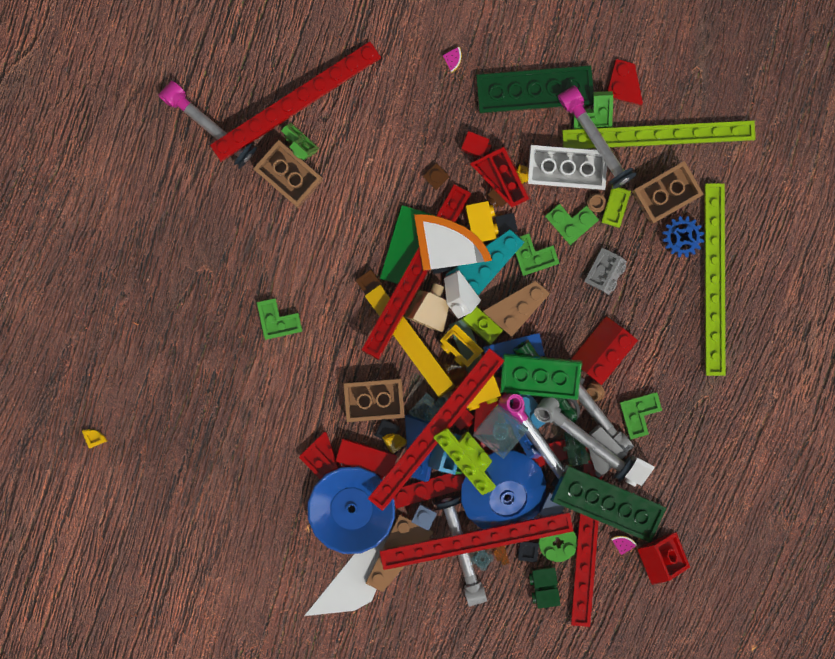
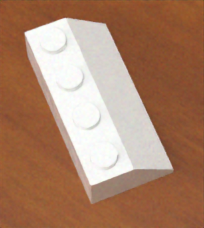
[528,145,607,190]

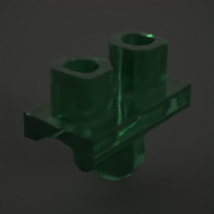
[563,432,590,467]

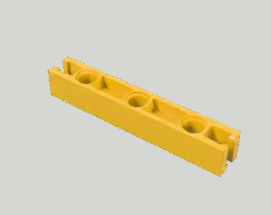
[365,285,455,398]

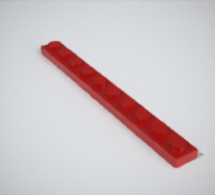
[210,42,381,162]
[362,184,471,360]
[368,348,505,511]
[393,436,580,509]
[571,447,602,627]
[380,512,574,570]

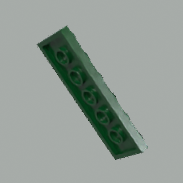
[476,66,593,114]
[550,465,667,543]

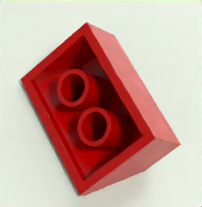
[571,316,638,385]

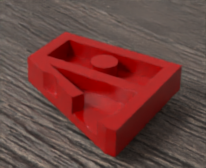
[607,59,643,106]
[299,431,338,480]

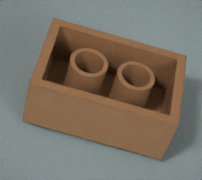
[253,140,323,209]
[632,161,704,225]
[344,378,405,422]

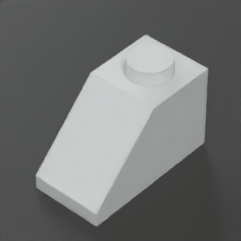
[444,270,481,319]
[625,455,654,486]

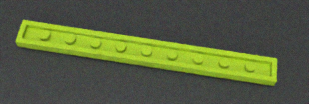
[562,121,756,149]
[704,183,726,376]

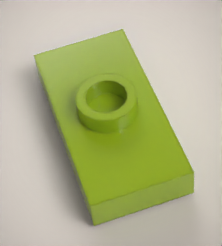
[601,186,631,228]
[461,306,503,345]

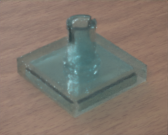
[408,393,448,422]
[473,404,528,459]

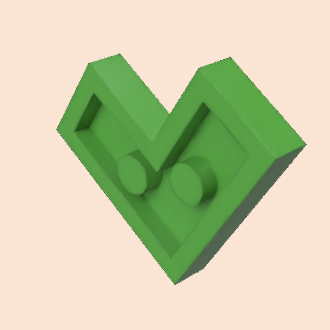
[573,91,613,130]
[281,123,319,160]
[545,204,599,245]
[515,234,560,276]
[257,298,303,340]
[619,392,662,440]

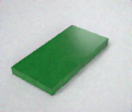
[380,205,436,284]
[500,353,582,400]

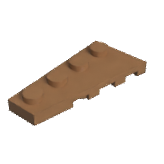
[366,514,434,592]

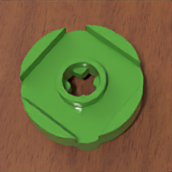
[539,532,577,562]

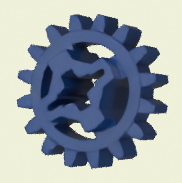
[662,216,704,258]

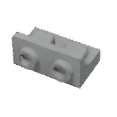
[584,248,627,295]

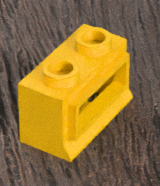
[440,324,484,367]

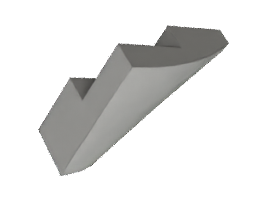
[589,424,627,477]

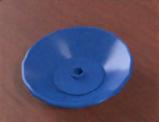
[461,450,546,529]
[308,467,395,554]

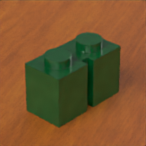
[529,565,561,609]

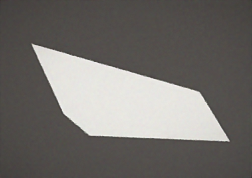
[305,534,389,616]

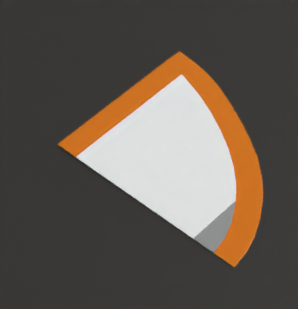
[414,214,492,271]

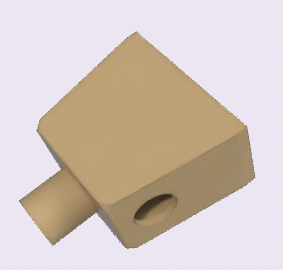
[404,283,449,332]

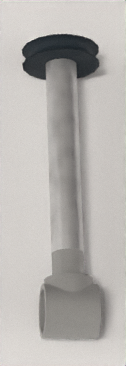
[569,357,634,453]
[534,397,636,482]
[433,496,487,607]

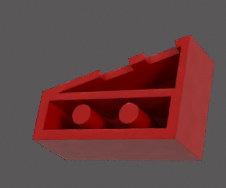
[470,147,531,208]

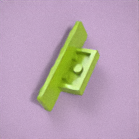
[434,428,496,495]

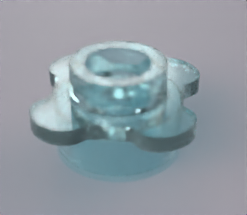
[471,550,494,571]

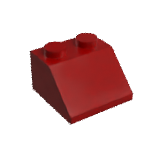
[637,532,690,585]

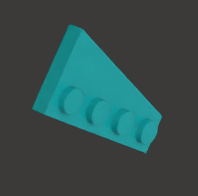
[446,229,525,295]

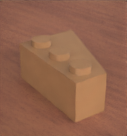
[482,281,550,337]

